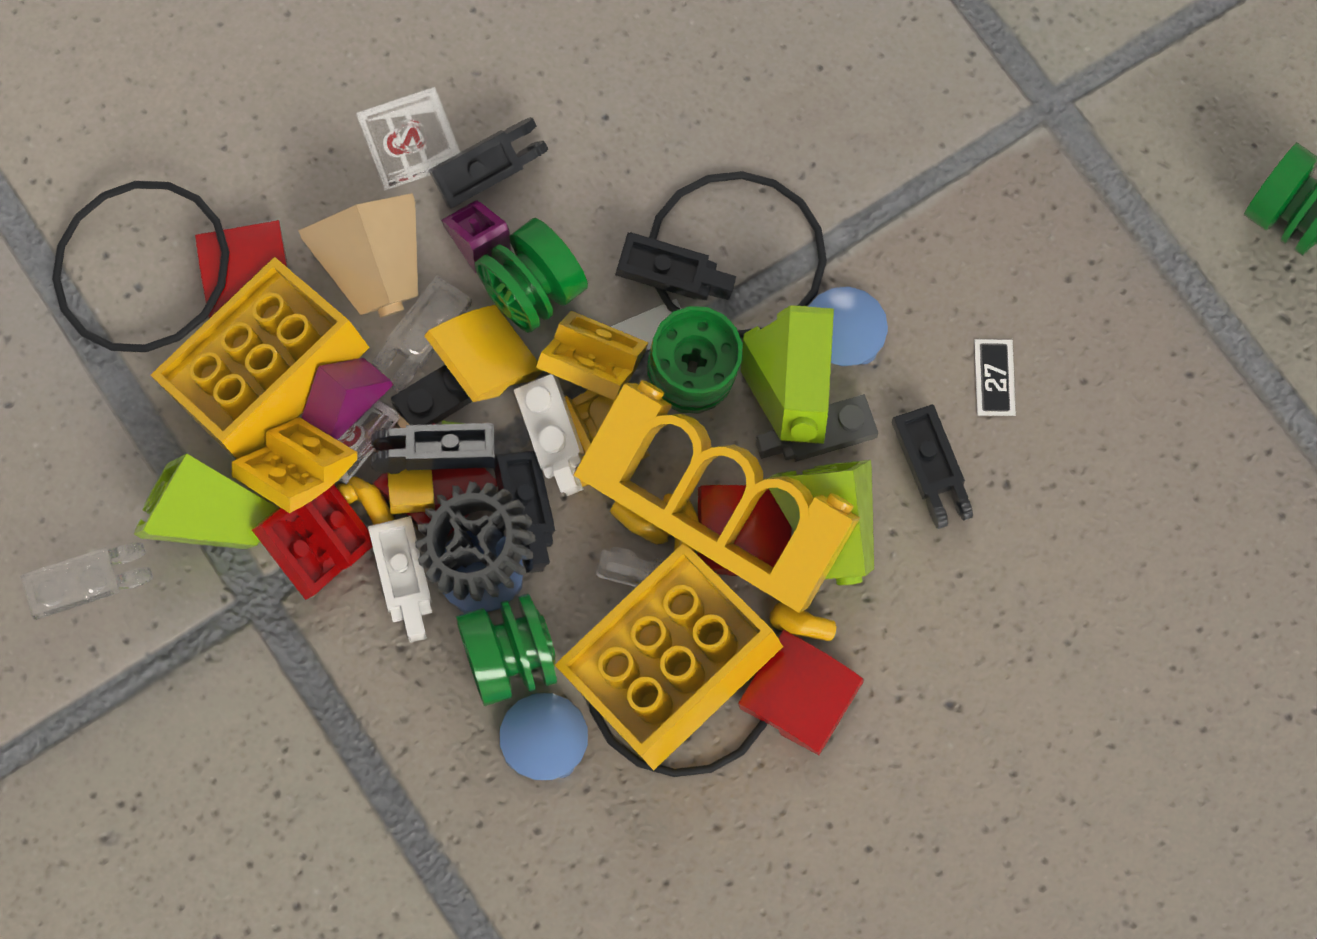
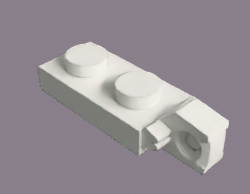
[514,374,585,496]
[368,516,432,643]

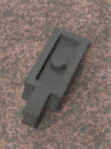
[755,394,878,462]

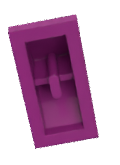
[441,200,511,274]
[302,358,394,440]

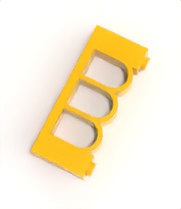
[573,380,860,613]

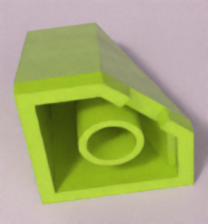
[740,305,834,444]
[134,453,278,549]
[767,460,874,585]

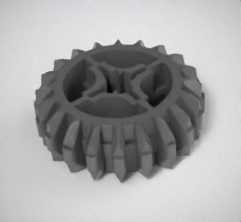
[415,481,536,601]

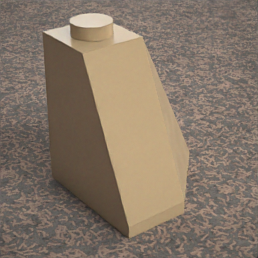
[298,193,418,318]

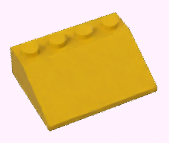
[150,257,370,459]
[555,543,783,770]

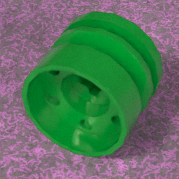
[1244,142,1317,256]
[475,217,588,333]
[647,306,743,414]
[455,593,557,706]

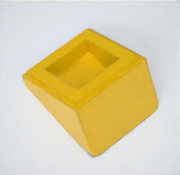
[387,469,435,514]

